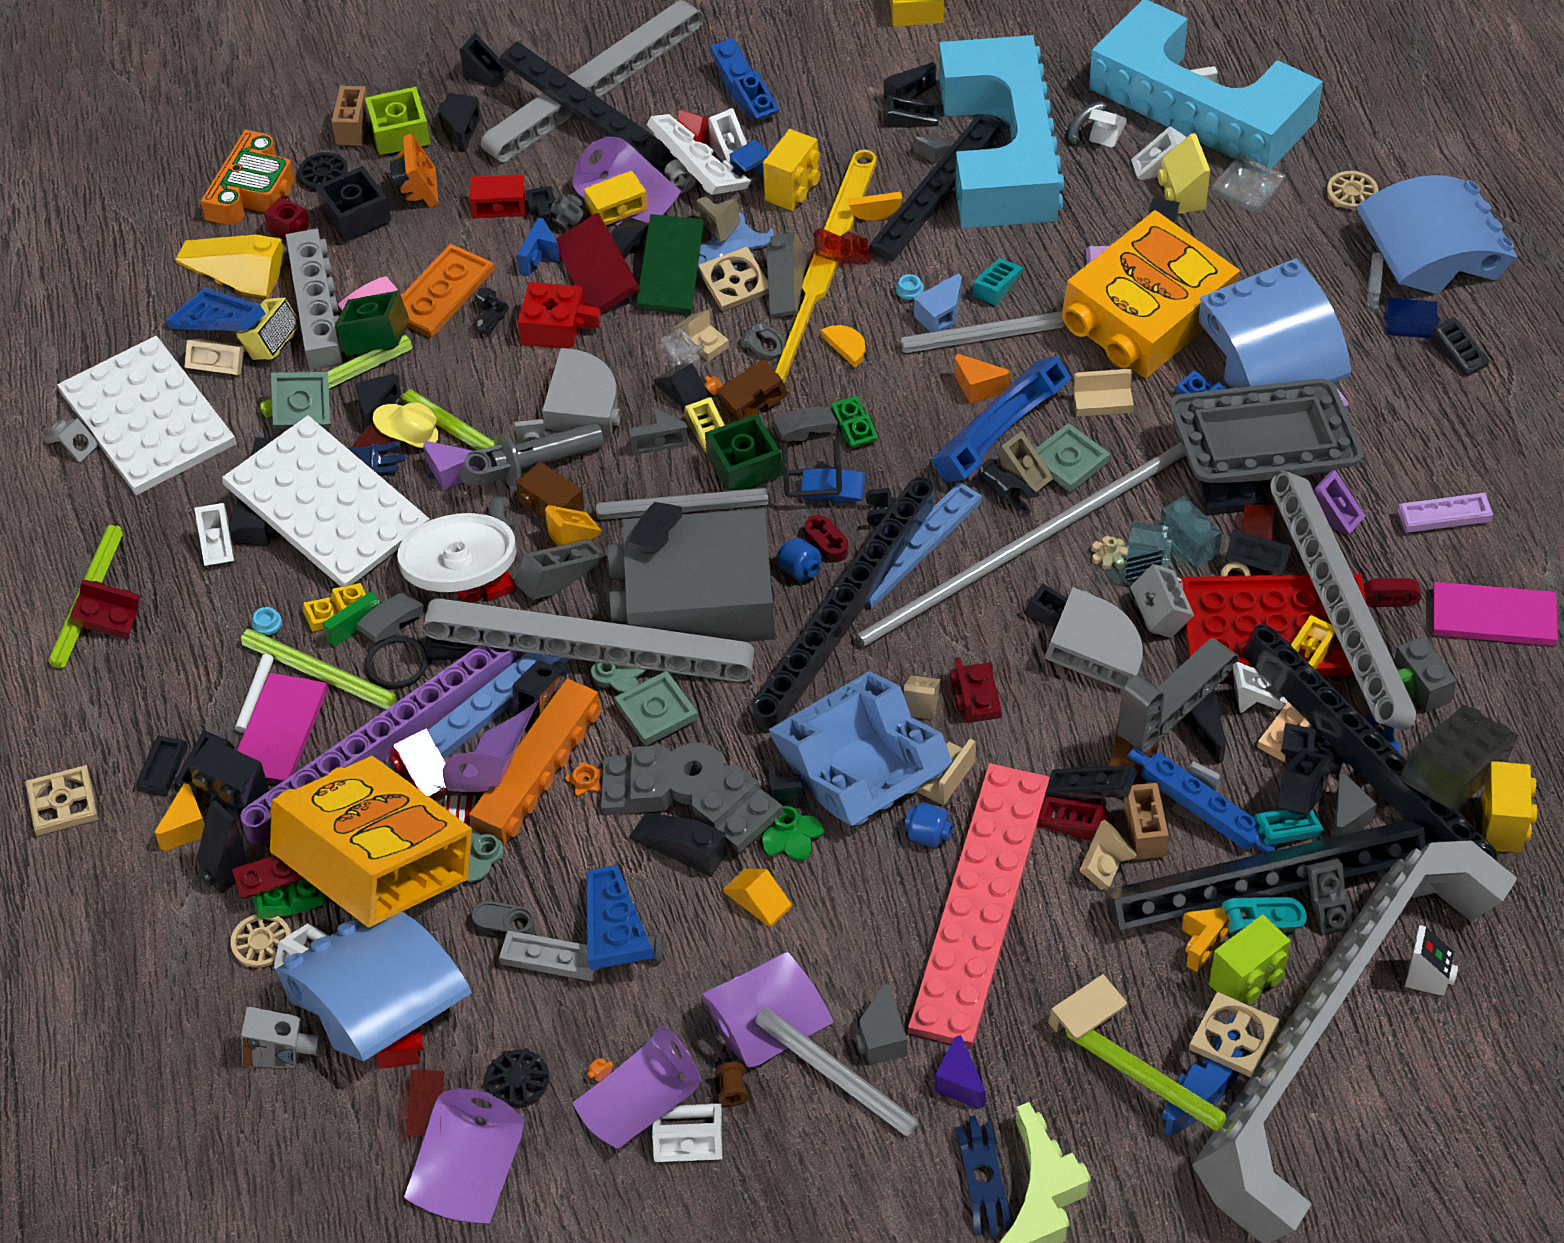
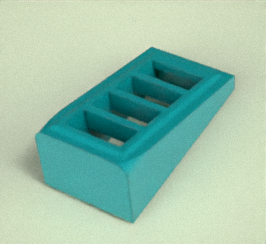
[972,258,1023,306]

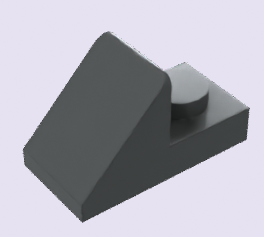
[629,408,689,455]

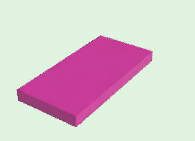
[1433,582,1558,646]
[237,673,328,785]

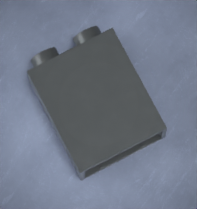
[608,509,775,642]

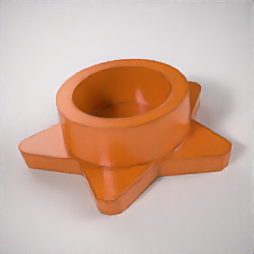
[565,762,603,797]

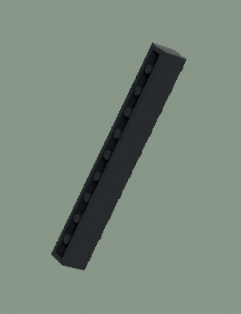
[1104,820,1426,930]

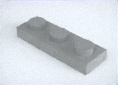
[499,931,598,982]

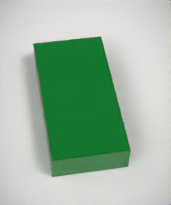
[322,591,379,648]

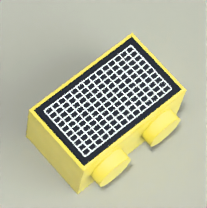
[236,297,301,360]

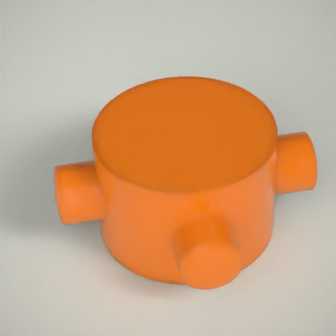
[704,375,723,396]
[587,1058,613,1082]

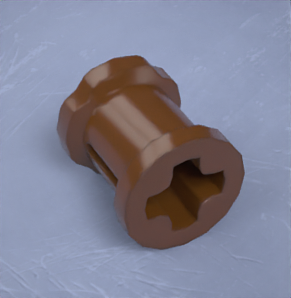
[715,1062,749,1107]

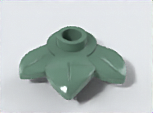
[591,662,647,693]
[467,829,504,882]

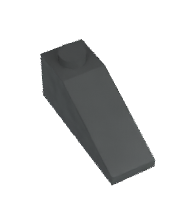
[767,232,807,318]
[514,539,607,600]

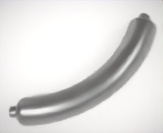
[1068,101,1107,144]

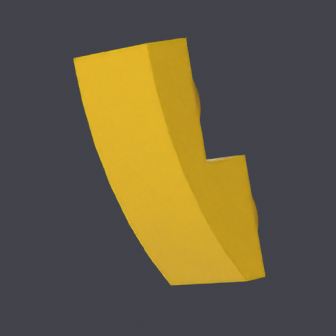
[302,583,366,632]

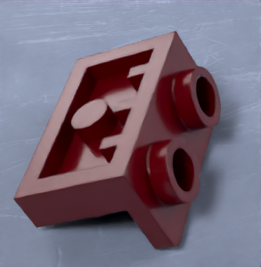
[70,579,140,640]
[949,657,1002,723]
[232,855,303,899]

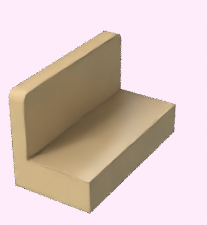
[184,339,247,375]
[1073,369,1134,417]
[917,739,976,806]
[1048,974,1127,1040]

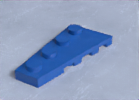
[164,288,266,331]
[587,864,655,970]

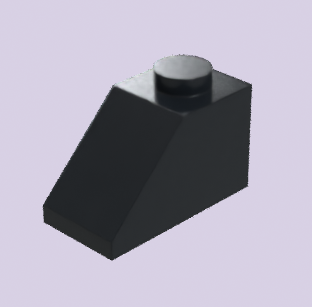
[438,93,481,152]

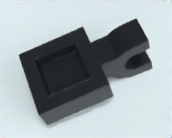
[525,186,555,231]

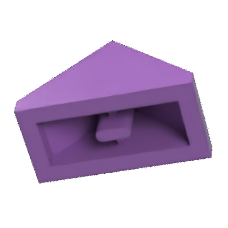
[423,441,480,490]
[1314,470,1365,535]

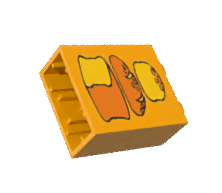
[1062,210,1240,379]
[270,756,472,928]

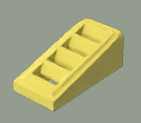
[684,397,725,452]

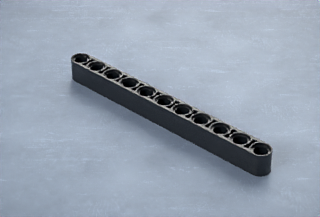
[752,477,934,733]
[1242,624,1498,861]

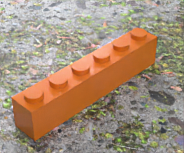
[469,678,602,846]

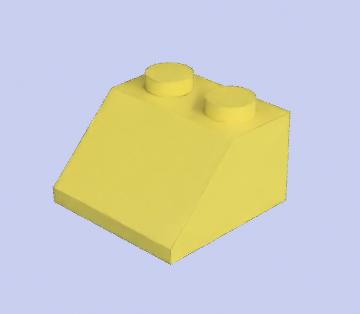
[1158,133,1210,214]

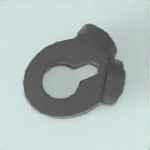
[741,322,785,360]

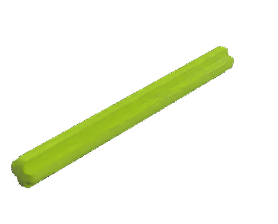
[260,335,412,418]
[401,389,533,477]
[48,524,123,669]
[240,629,396,709]
[1065,1029,1227,1131]

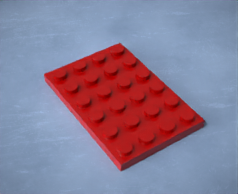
[1181,573,1367,678]

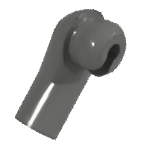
[488,496,515,532]

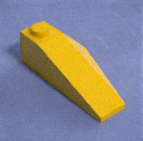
[175,234,286,299]

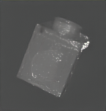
[658,326,705,367]

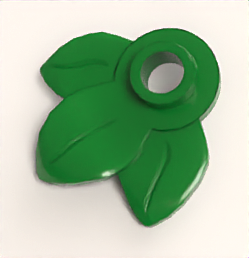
[763,806,824,861]

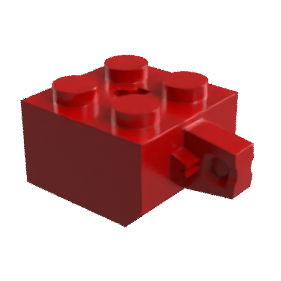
[518,282,601,349]

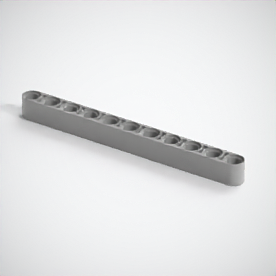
[481,0,704,163]
[1270,470,1416,730]
[423,599,755,682]

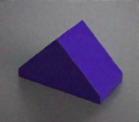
[935,1035,985,1109]

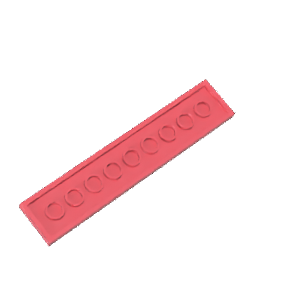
[908,763,1050,1049]

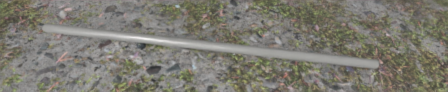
[856,442,1187,647]

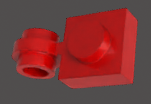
[457,569,516,603]

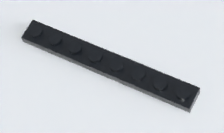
[500,41,677,174]
[870,114,1001,261]

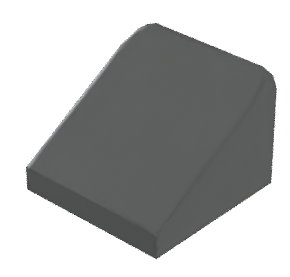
[914,134,951,163]

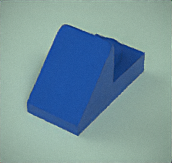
[517,218,560,276]

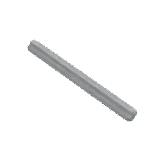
[901,311,1064,353]
[596,488,769,520]
[755,1007,918,1136]

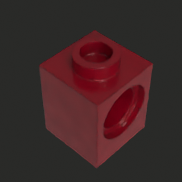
[263,196,309,241]

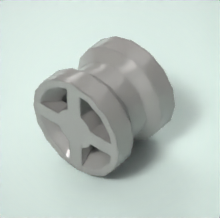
[664,159,696,193]

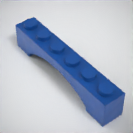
[930,355,1072,483]

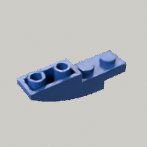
[710,38,780,121]
[1162,1016,1244,1136]

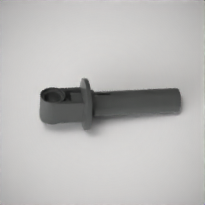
[459,423,604,487]

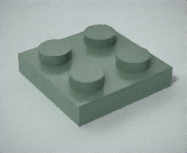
[271,372,330,429]
[1035,423,1111,493]
[614,671,698,746]

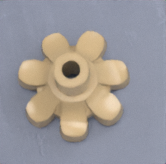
[1091,536,1130,570]

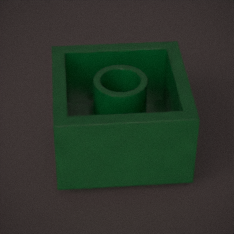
[335,290,409,355]
[705,413,782,491]

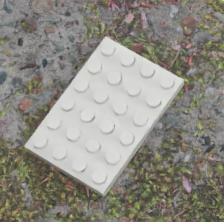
[57,336,237,495]
[222,415,430,587]

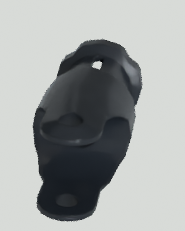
[977,459,1039,514]

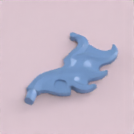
[697,212,774,274]

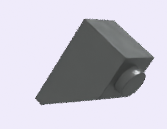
[855,984,907,1065]

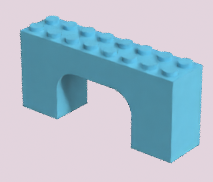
[1089,0,1323,174]
[939,35,1064,228]

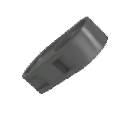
[472,901,535,939]

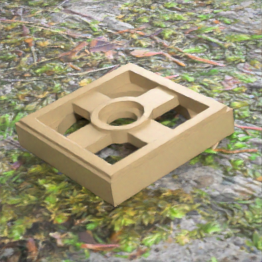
[698,246,769,312]
[26,765,99,836]
[1189,992,1279,1077]

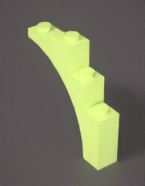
[1000,1102,1091,1243]

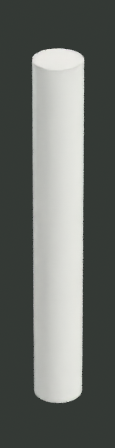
[235,654,274,734]

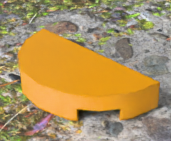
[848,191,902,221]
[821,325,866,368]

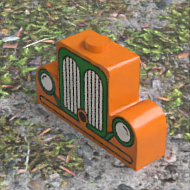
[201,130,295,225]

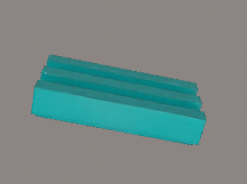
[1254,809,1324,846]

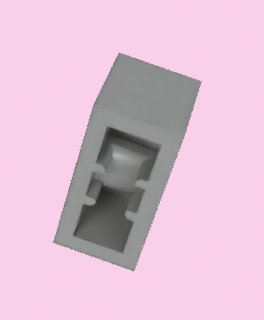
[1130,564,1194,638]

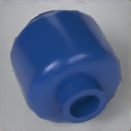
[777,538,821,582]
[904,802,953,848]

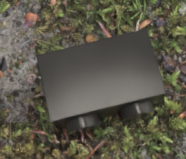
[1394,636,1457,713]

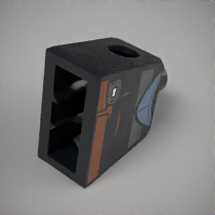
[512,661,568,731]

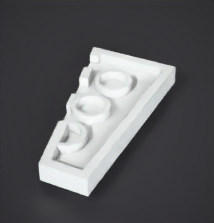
[647,114,751,195]

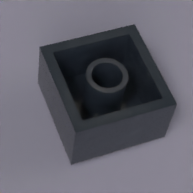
[315,166,391,241]
[188,738,270,821]

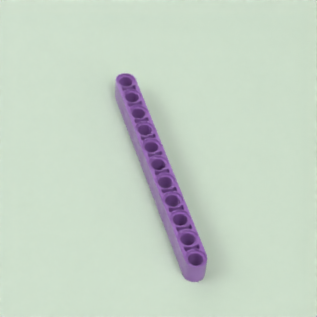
[241,645,518,844]

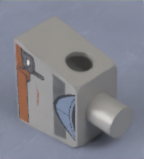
[241,1007,319,1068]

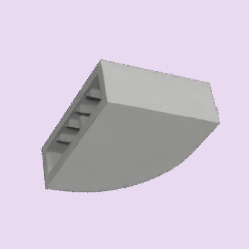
[542,348,621,437]
[1044,587,1143,690]

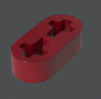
[805,515,848,563]
[1364,578,1421,607]

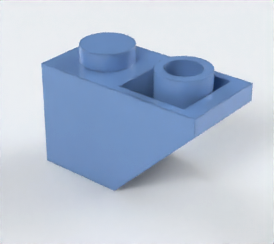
[914,273,962,332]

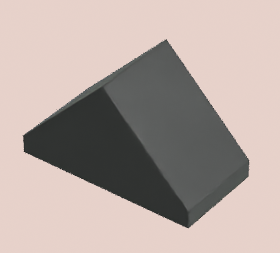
[1333,774,1377,837]

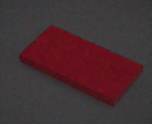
[556,213,640,314]

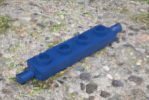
[1127,747,1276,853]

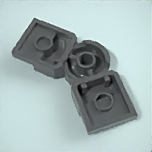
[601,742,784,853]

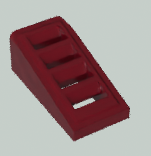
[1037,796,1109,841]

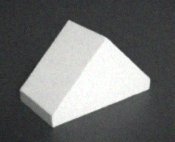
[708,108,747,163]

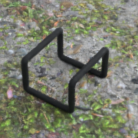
[781,440,842,497]

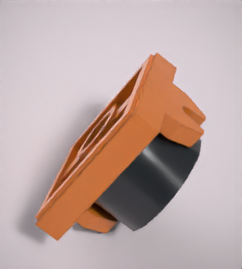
[390,133,439,208]

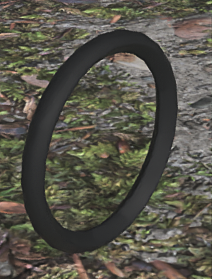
[365,635,429,688]

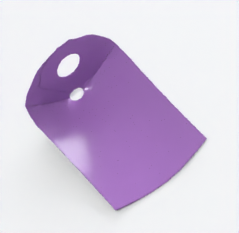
[572,137,681,226]
[442,700,539,792]
[702,951,833,1067]
[572,1026,701,1149]
[404,1088,524,1224]

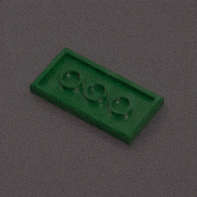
[637,214,704,315]

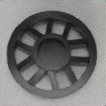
[298,152,348,192]
[486,1048,549,1107]

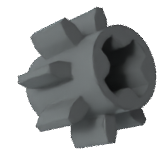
[550,194,584,228]

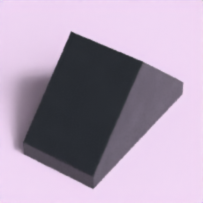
[459,32,510,88]
[654,362,711,410]
[354,374,401,432]

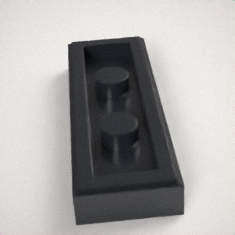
[1045,765,1138,800]

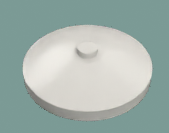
[397,513,516,592]

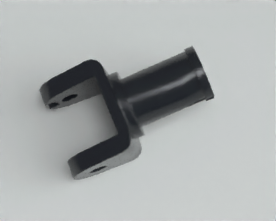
[865,488,896,527]

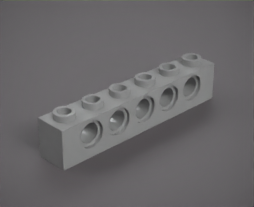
[286,229,345,370]

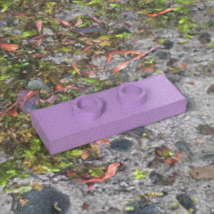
[1398,493,1493,533]

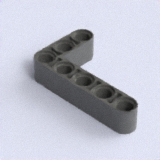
[1118,638,1239,753]

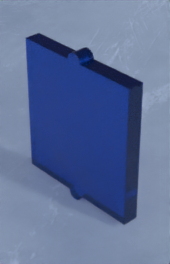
[1384,298,1440,339]

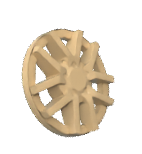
[1327,171,1378,212]
[231,914,291,970]

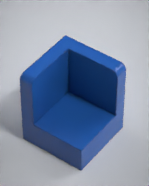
[730,139,770,177]

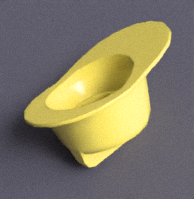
[373,402,438,448]

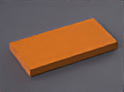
[401,243,495,339]

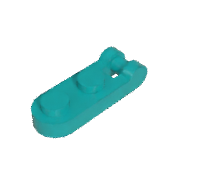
[1222,897,1307,936]

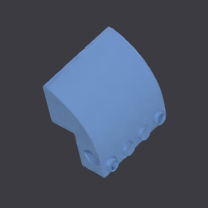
[1356,175,1518,294]
[1198,258,1351,388]
[769,671,953,826]
[275,912,472,1061]

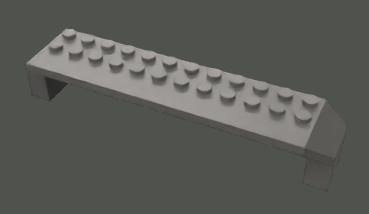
[1192,841,1517,1243]

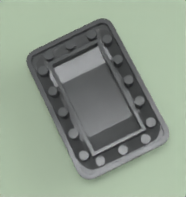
[1169,379,1363,483]

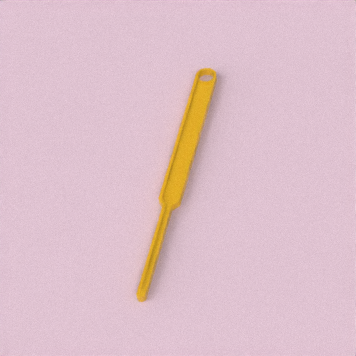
[775,150,876,383]

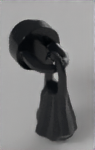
[473,287,509,335]

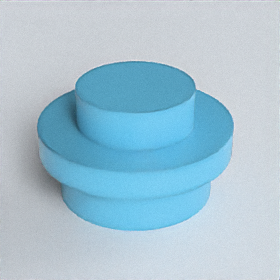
[896,274,924,300]
[252,607,282,635]

